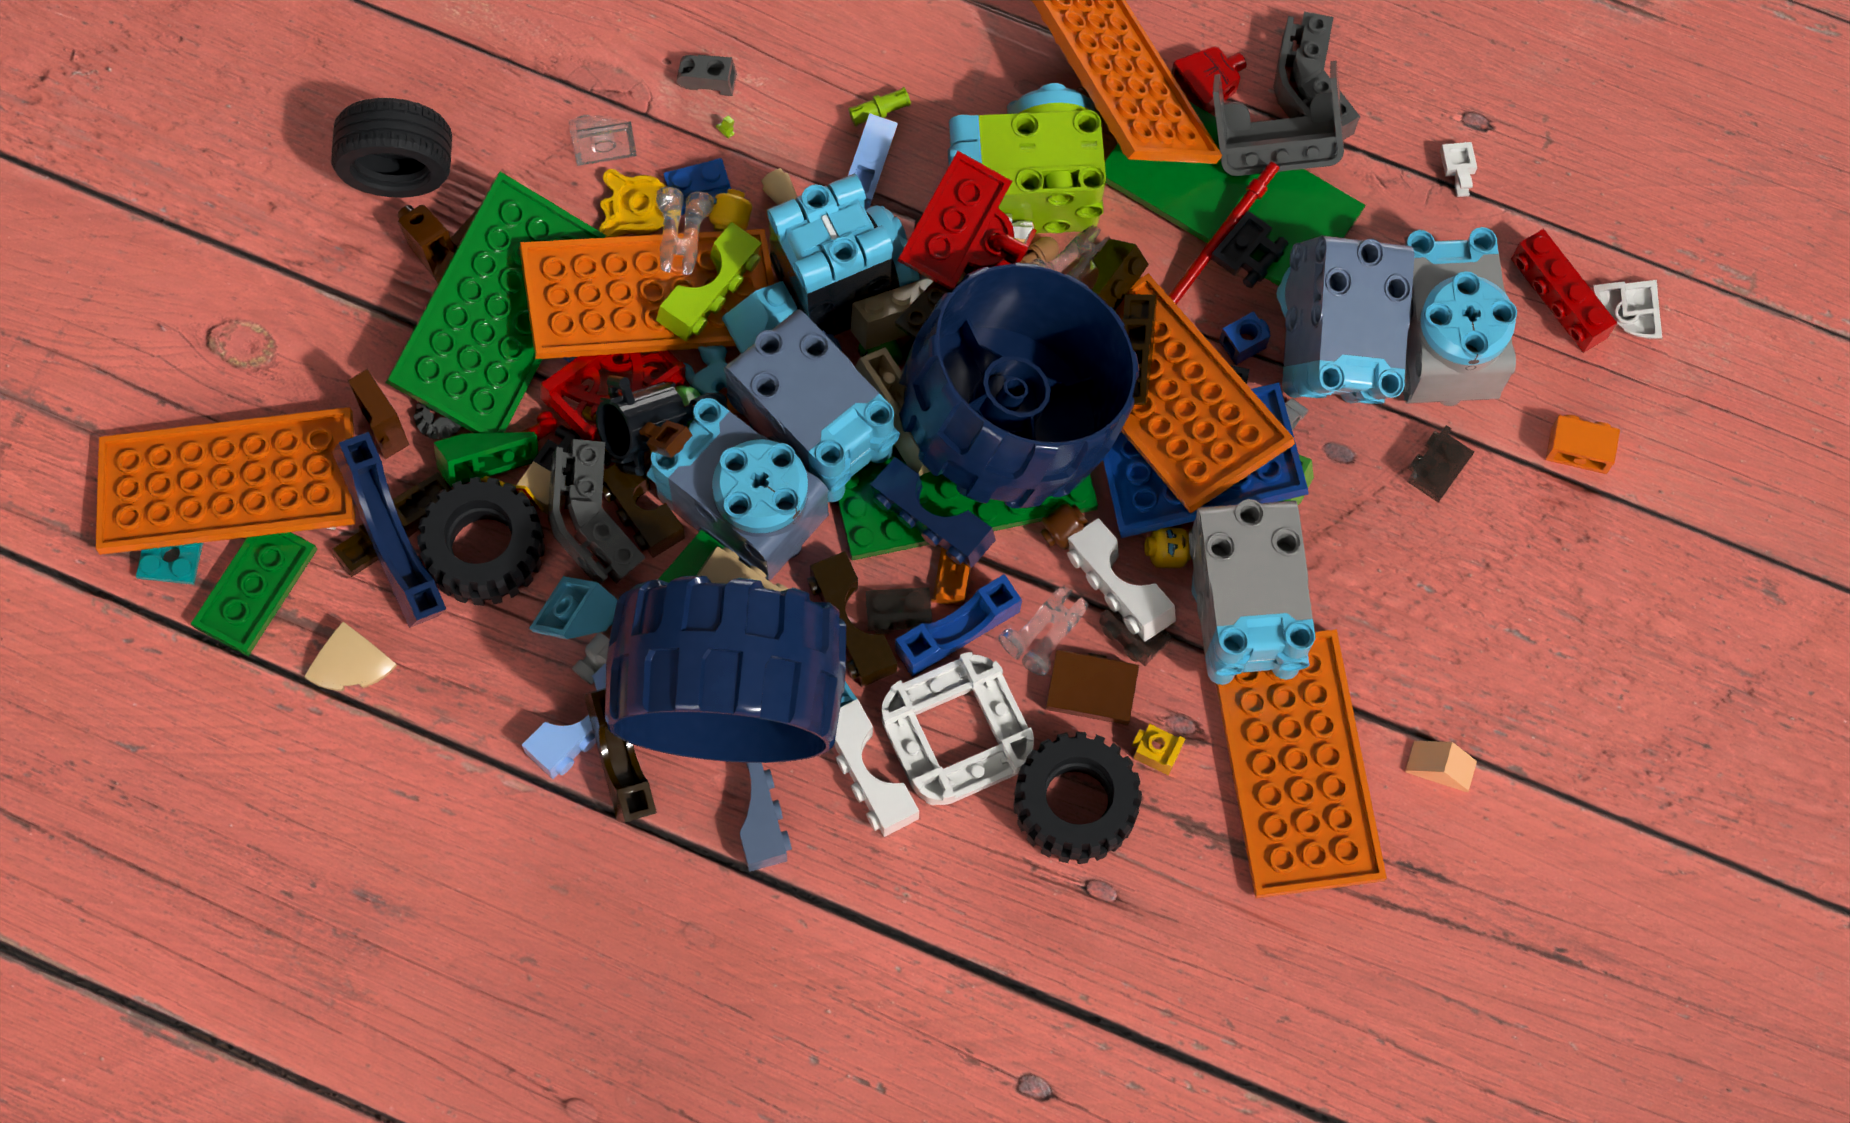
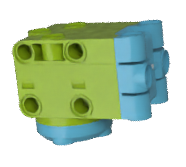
[948,83,1106,234]

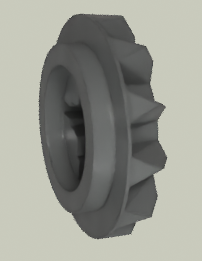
[414,403,462,439]

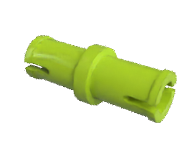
[848,87,911,126]

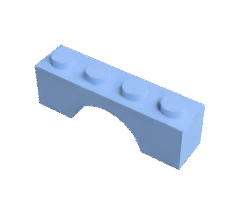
[522,664,606,779]

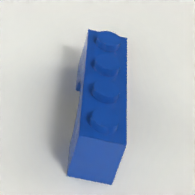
[895,574,1022,677]

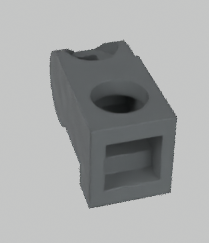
[677,55,737,96]

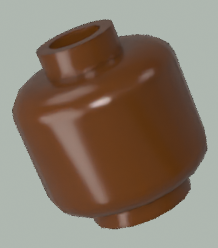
[1040,502,1089,550]

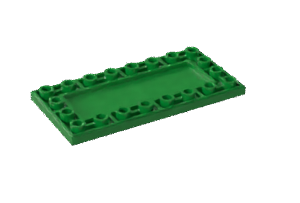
[1105,101,1366,286]

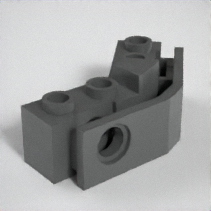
[1273,11,1360,140]
[548,439,646,585]

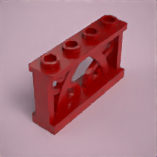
[540,350,686,442]

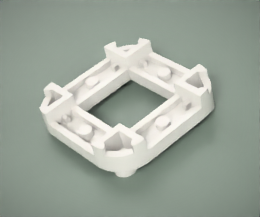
[882,652,1034,805]

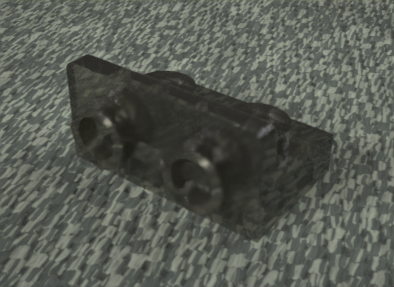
[1408,425,1474,503]
[866,587,932,634]
[1099,609,1172,666]

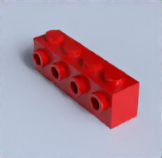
[1511,228,1617,353]

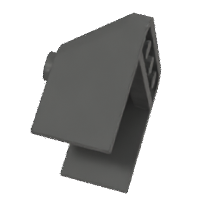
[1213,61,1344,176]

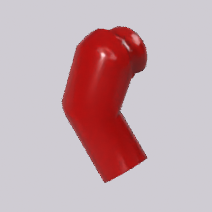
[521,411,557,441]

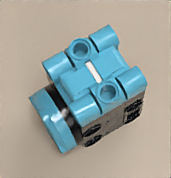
[767,173,920,336]

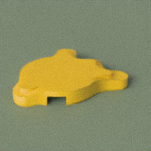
[598,169,683,238]

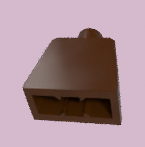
[398,205,456,280]

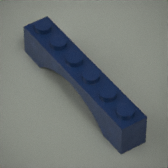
[332,432,446,628]

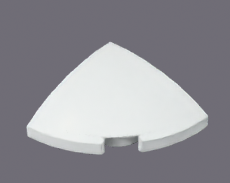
[1593,280,1662,339]

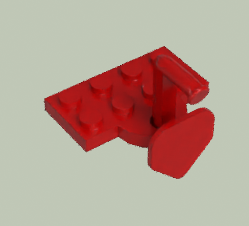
[897,151,1037,291]

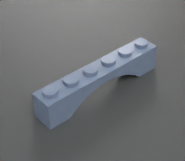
[740,763,792,872]

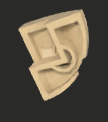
[305,622,397,691]

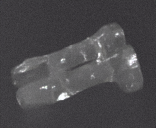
[656,187,714,275]
[1030,225,1111,281]
[998,585,1088,676]

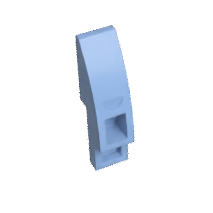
[848,113,898,209]

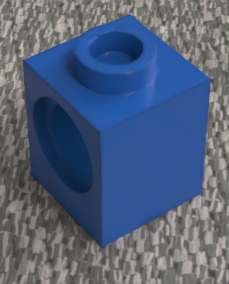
[1219,311,1271,365]

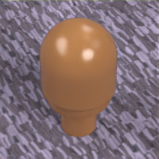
[1021,237,1059,266]

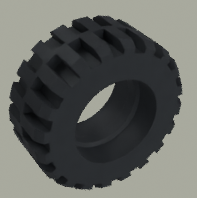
[417,477,545,606]
[1013,732,1142,864]

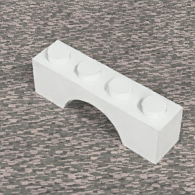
[1067,518,1176,642]
[834,699,919,837]

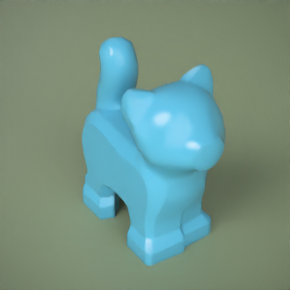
[684,346,728,395]

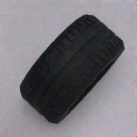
[331,98,452,198]

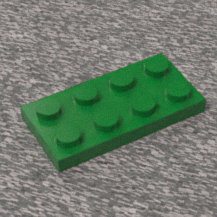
[191,532,318,657]

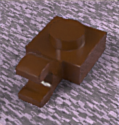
[639,420,693,458]

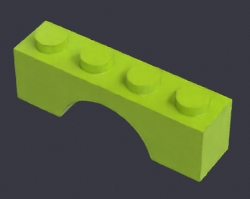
[656,222,762,342]

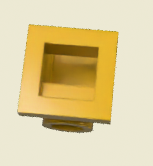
[1132,723,1185,776]

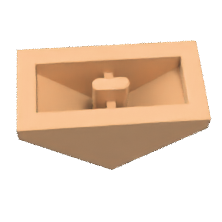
[1405,741,1477,792]

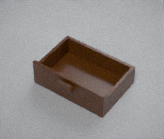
[348,369,410,459]
[1045,650,1139,725]

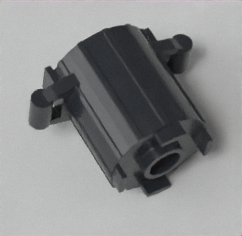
[596,375,693,476]

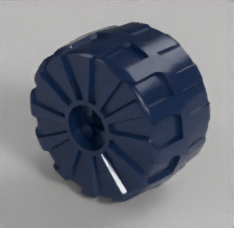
[899,262,1139,508]
[605,576,846,763]

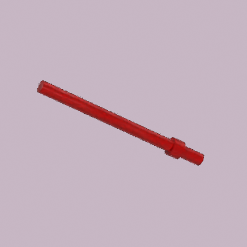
[1168,161,1280,305]

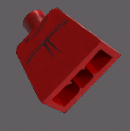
[1171,46,1247,113]

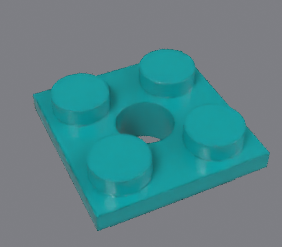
[136,543,203,585]

